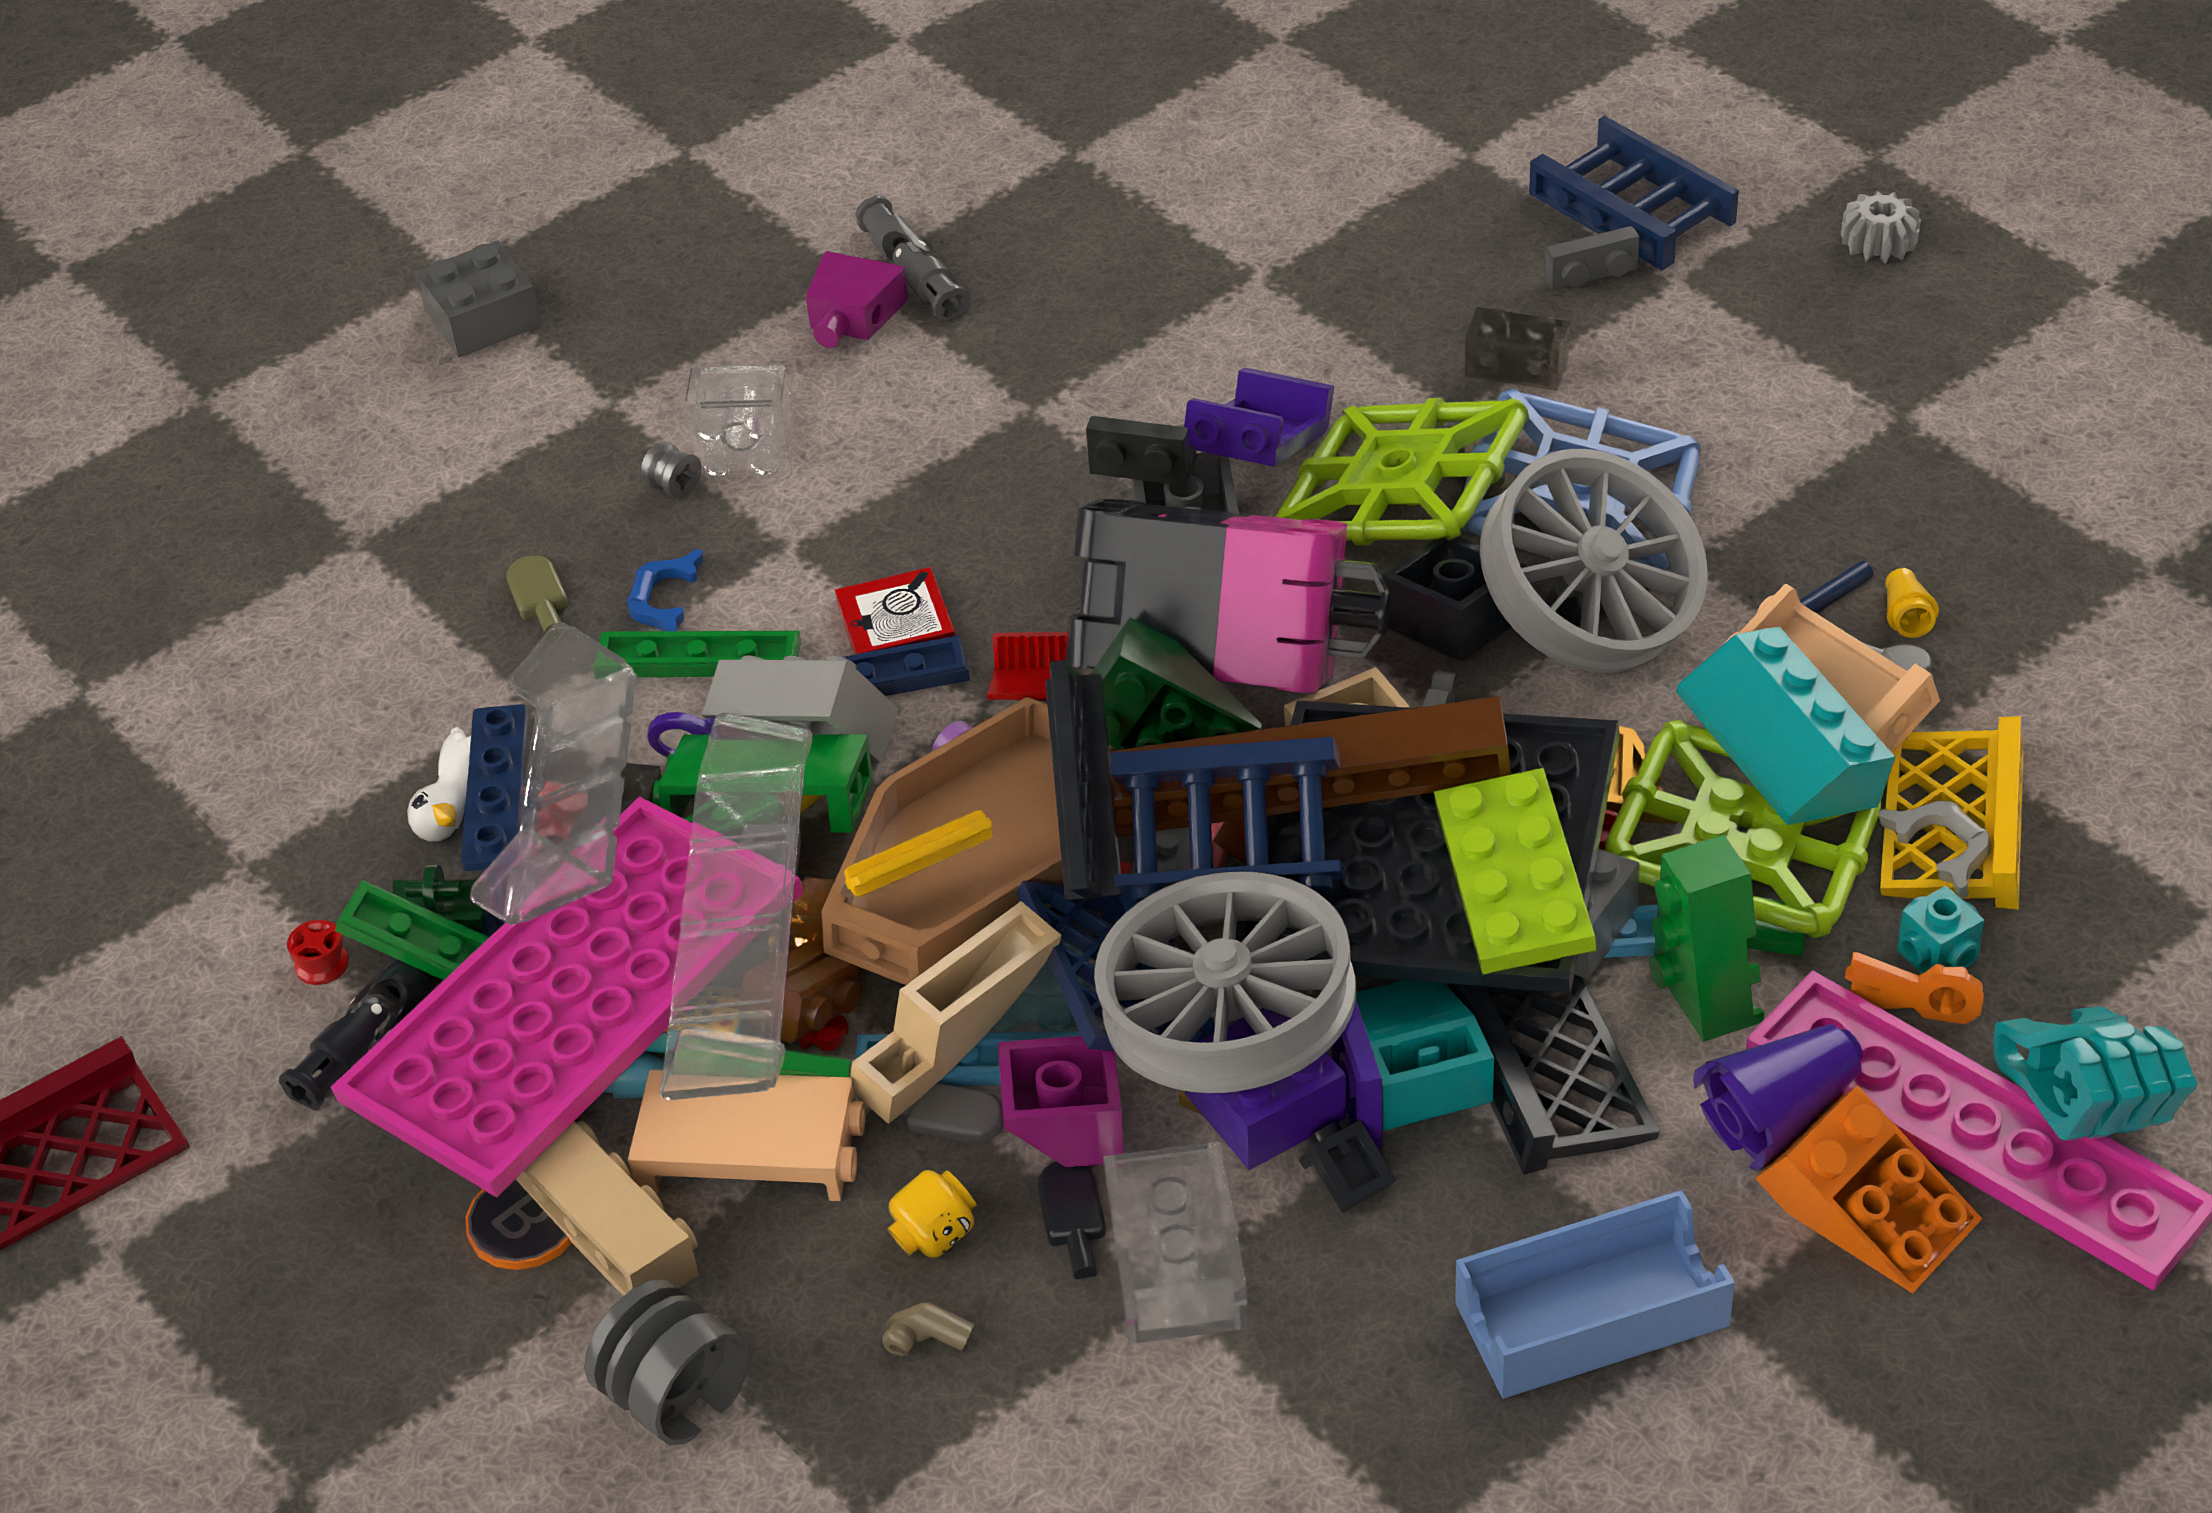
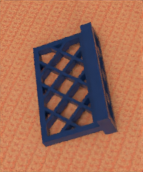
[1016,881,1215,1051]

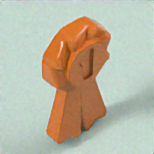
[1844,952,1984,1024]

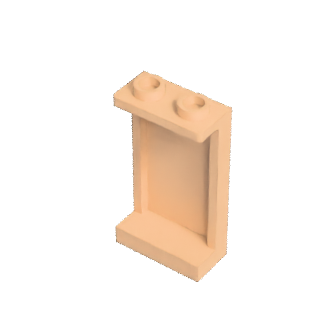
[1725,584,1940,752]
[627,1069,866,1201]

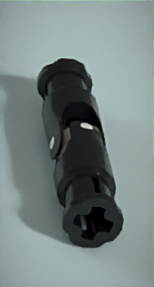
[279,958,434,1111]

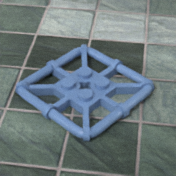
[1461,389,1700,571]

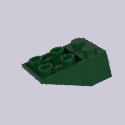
[1090,617,1262,750]

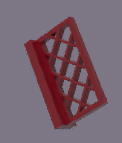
[0,1036,190,1251]

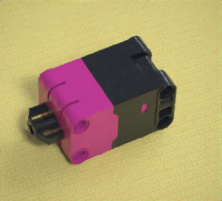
[1066,498,1391,693]

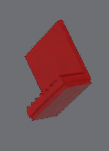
[987,632,1076,701]

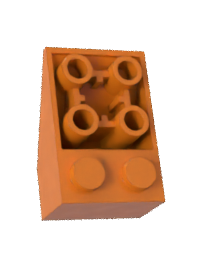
[1755,1085,1983,1293]

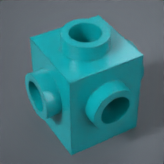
[1897,886,1984,974]

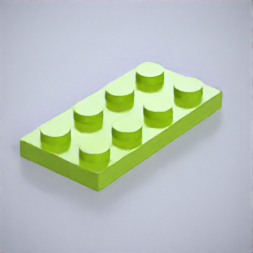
[1434,768,1596,975]

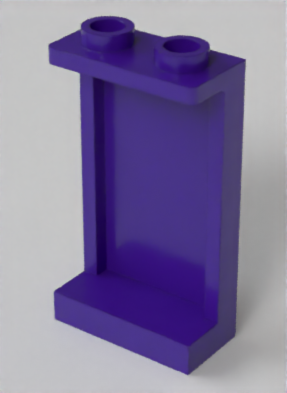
[1184,367,1335,467]

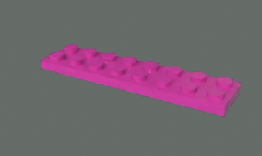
[1746,970,2212,1291]

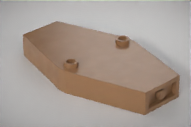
[822,697,1117,985]

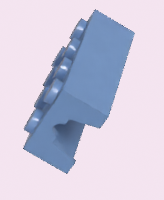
[1455,1190,1735,1399]

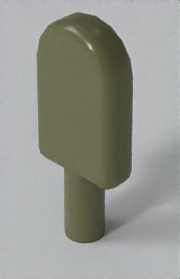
[506,555,568,640]

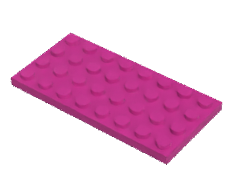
[331,797,804,1197]

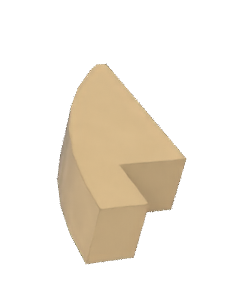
[850,901,1061,1124]

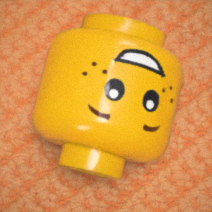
[887,1170,977,1258]

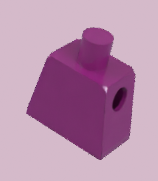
[806,251,908,348]

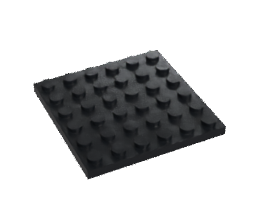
[1235,701,1620,993]

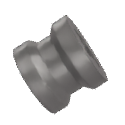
[641,441,702,499]

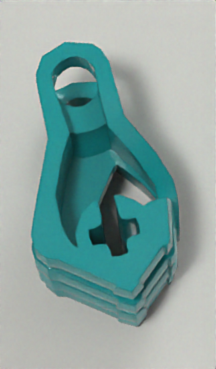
[1993,1006,2198,1140]

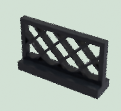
[1045,660,1123,902]
[1449,974,1660,1175]

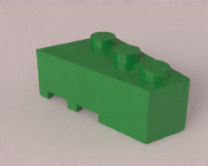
[1649,834,1765,1042]

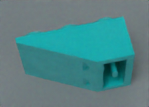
[1356,980,1494,1131]

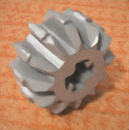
[1841,191,1921,264]

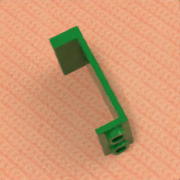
[653,734,873,833]

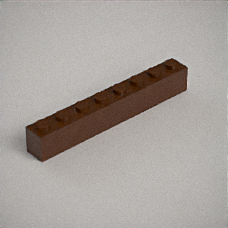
[1110,696,1511,837]

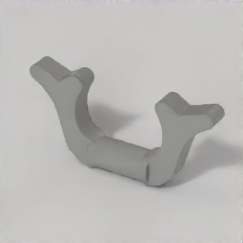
[1878,801,1990,898]

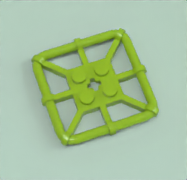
[1274,398,1529,546]
[1604,719,1883,939]

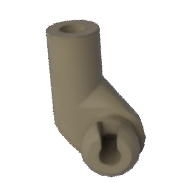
[882,1302,975,1356]

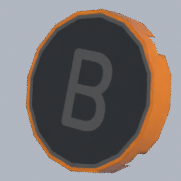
[465,1179,572,1270]

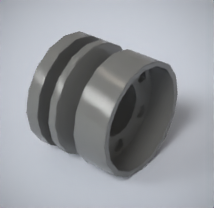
[584,1279,751,1445]

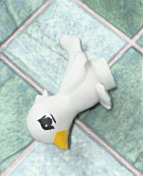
[407,727,471,842]

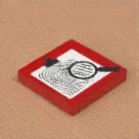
[834,567,955,654]

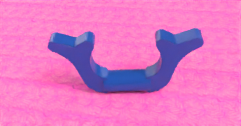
[627,549,703,631]

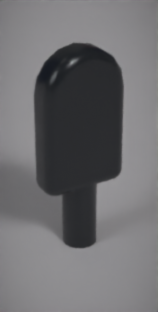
[1038,1161,1106,1279]

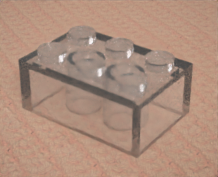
[1103,1141,1249,1344]

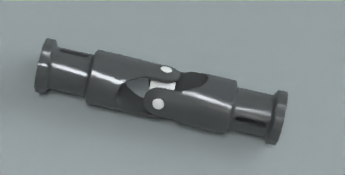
[855,195,971,322]

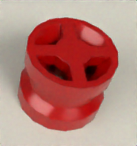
[287,919,349,985]

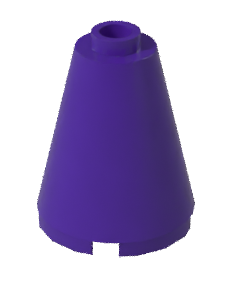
[1693,1024,1864,1170]

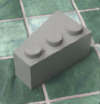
[702,656,899,763]

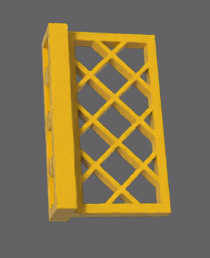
[1880,716,2024,910]

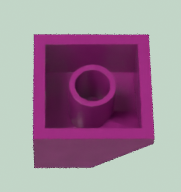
[998,1036,1124,1167]

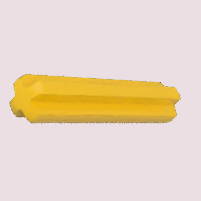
[844,810,993,897]

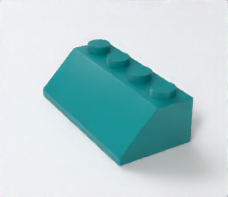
[1676,626,1895,825]

